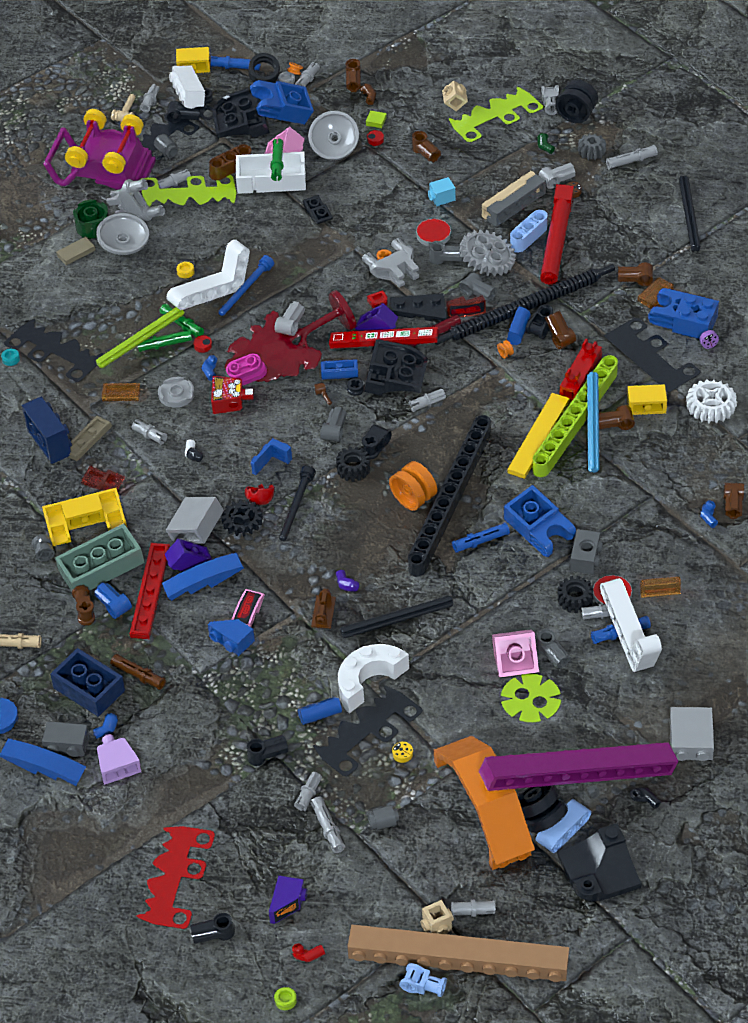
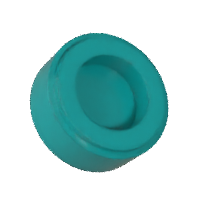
[1,349,20,366]

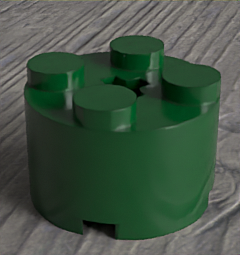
[73,199,109,240]

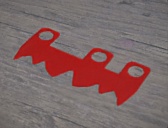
[137,826,215,929]

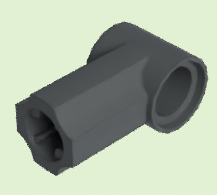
[429,241,464,265]
[459,272,497,302]
[320,407,347,442]
[536,629,571,669]

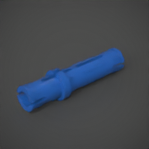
[211,56,261,71]
[452,523,510,553]
[591,616,651,644]

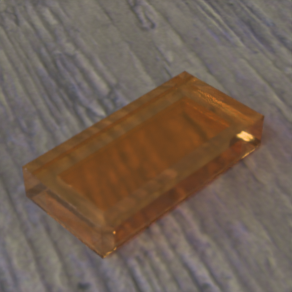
[638,277,674,309]
[102,383,140,401]
[640,576,681,598]

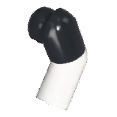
[185,440,203,462]

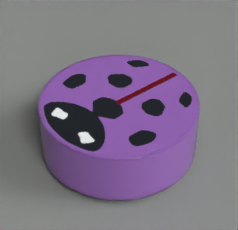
[699,330,719,349]

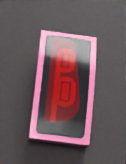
[232,589,265,627]

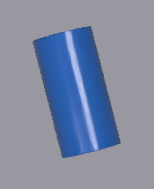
[507,306,531,345]
[321,359,358,380]
[297,697,342,725]

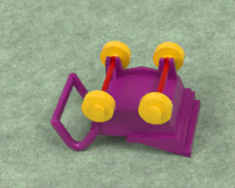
[43,109,156,194]

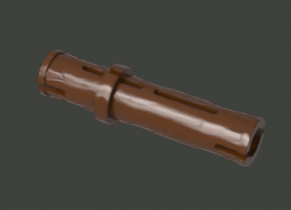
[110,654,166,690]

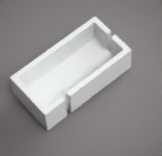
[236,152,306,194]

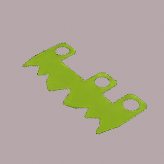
[449,87,543,142]
[140,175,236,207]

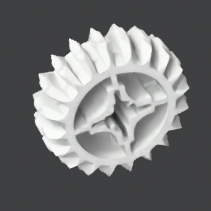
[686,379,737,424]

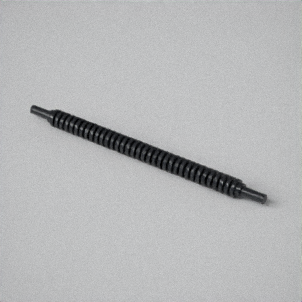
[435,264,615,345]

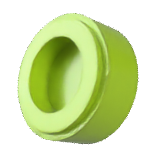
[274,987,297,1010]

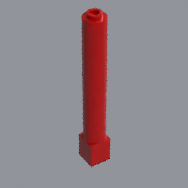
[540,184,574,285]

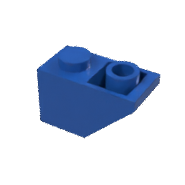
[208,619,255,656]

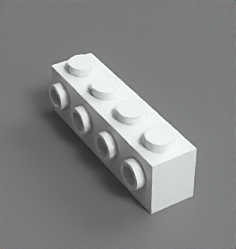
[169,66,205,109]

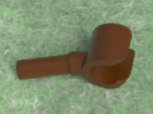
[314,383,332,405]

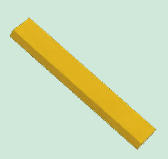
[508,393,569,479]

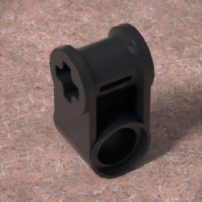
[525,305,554,339]
[362,424,392,460]

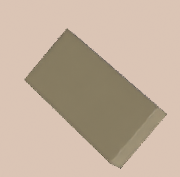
[56,237,95,265]

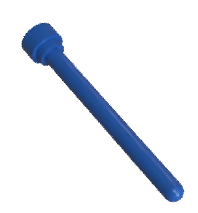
[218,255,275,316]

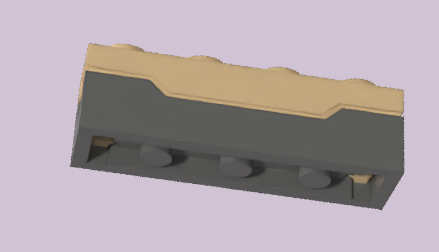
[482,171,546,227]

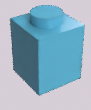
[428,177,456,206]

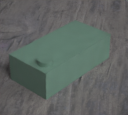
[55,523,145,591]

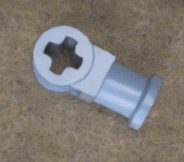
[399,963,447,997]

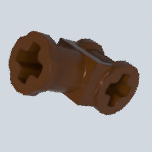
[72,585,95,626]

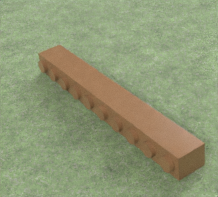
[348,925,569,982]

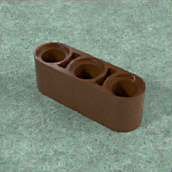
[209,144,252,180]

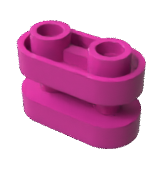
[226,354,267,385]

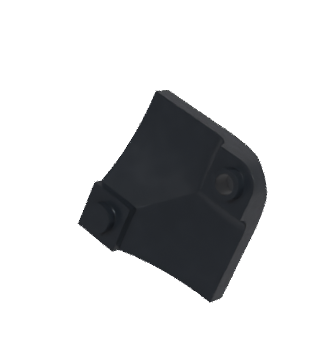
[212,88,270,139]
[364,339,428,396]
[557,823,642,901]

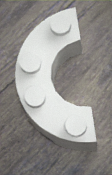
[338,644,409,713]

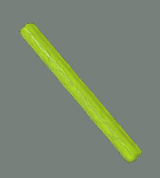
[96,307,184,368]

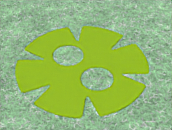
[501,674,561,722]

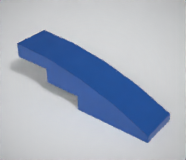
[162,553,244,601]
[0,738,86,786]

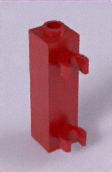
[560,339,602,402]

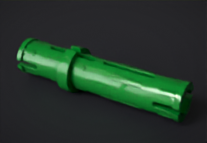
[270,139,284,181]
[160,304,204,337]
[138,330,192,352]

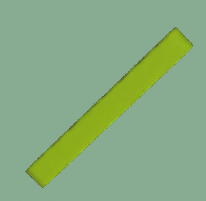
[532,355,618,477]

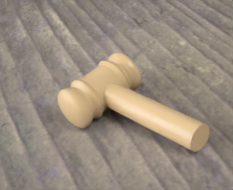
[111,94,136,122]

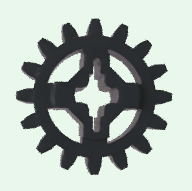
[221,499,263,537]

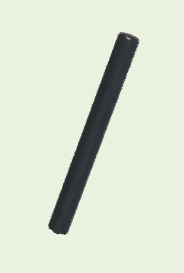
[679,176,700,252]
[340,595,454,638]

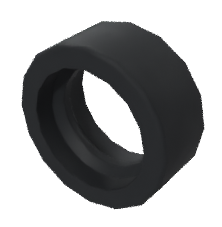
[248,53,280,83]

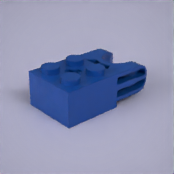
[250,80,314,125]
[648,288,719,339]
[504,485,576,557]

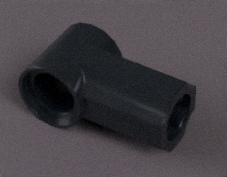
[166,101,200,123]
[247,735,288,766]
[190,913,235,944]

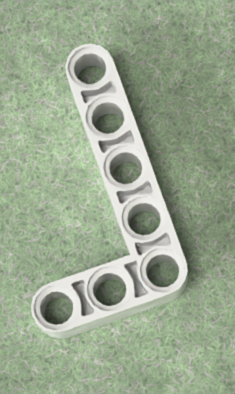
[167,240,250,310]
[600,578,662,672]

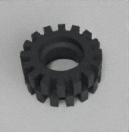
[336,447,370,482]
[558,576,594,613]

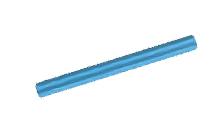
[587,372,599,473]

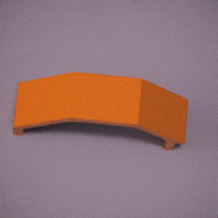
[434,736,535,870]

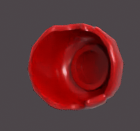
[244,484,275,505]

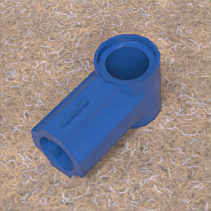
[94,583,132,619]

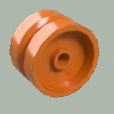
[389,461,437,511]

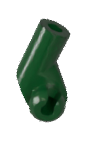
[537,133,555,154]

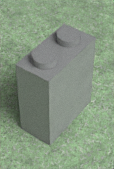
[166,497,224,543]
[670,707,714,761]

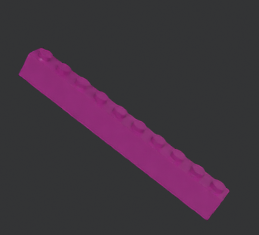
[479,742,679,791]

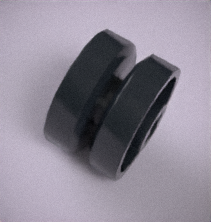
[556,80,598,123]
[518,785,568,833]

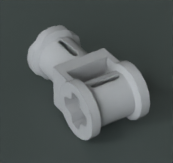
[541,85,559,115]

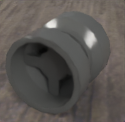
[32,534,55,561]

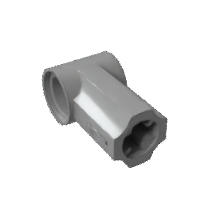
[538,163,575,189]
[275,301,305,336]

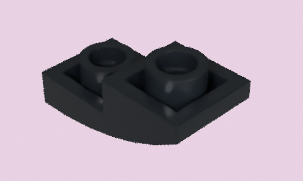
[303,195,333,224]

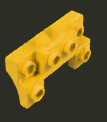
[42,488,127,546]

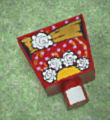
[211,376,254,414]

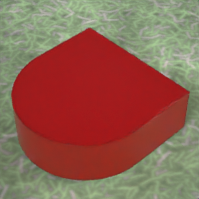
[367,290,388,308]

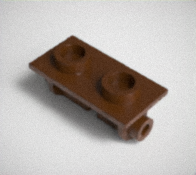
[311,589,336,629]

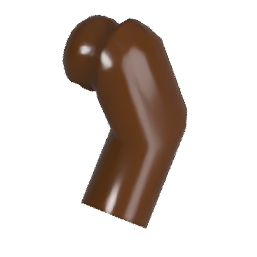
[360,83,376,105]

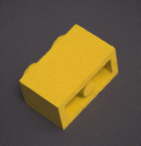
[176,47,210,73]
[627,384,667,415]

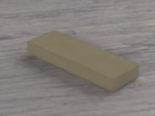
[69,416,112,461]

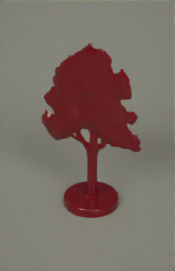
[224,290,357,382]

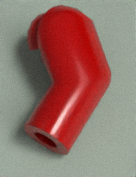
[292,943,325,962]

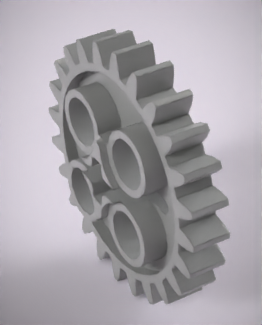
[459,229,516,276]

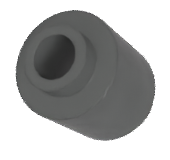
[154,134,178,158]
[367,805,400,830]

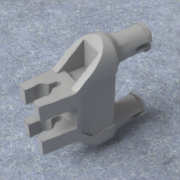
[106,179,165,222]
[362,238,419,288]

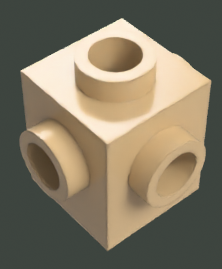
[442,81,468,111]
[421,900,454,934]

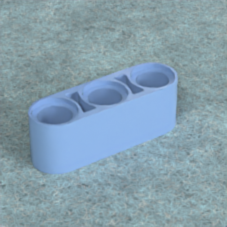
[510,210,547,253]
[536,799,591,853]

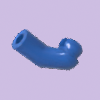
[202,355,218,381]
[700,500,718,528]
[93,713,118,739]

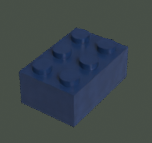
[22,396,72,464]
[50,648,125,717]

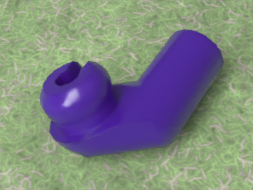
[336,570,359,592]

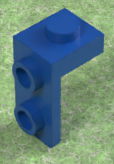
[251,438,292,475]

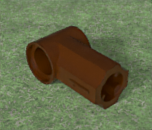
[346,59,361,92]
[412,131,441,163]
[618,262,653,286]
[545,310,576,350]
[599,405,635,430]
[724,482,744,519]

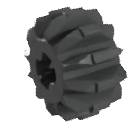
[578,133,606,161]

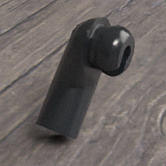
[630,788,661,809]

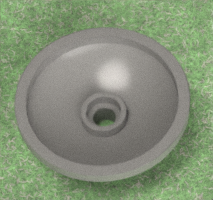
[308,111,359,160]
[97,213,149,255]

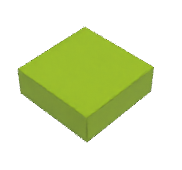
[366,111,387,128]

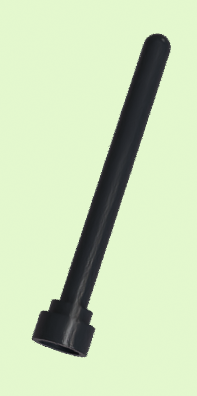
[279,466,316,541]

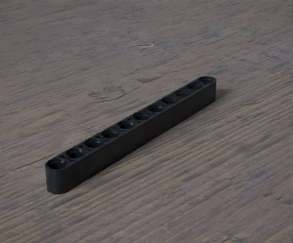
[408,415,491,577]

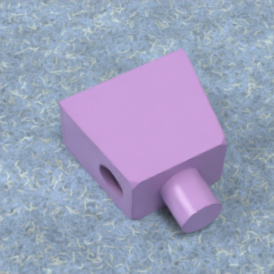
[97,734,141,785]

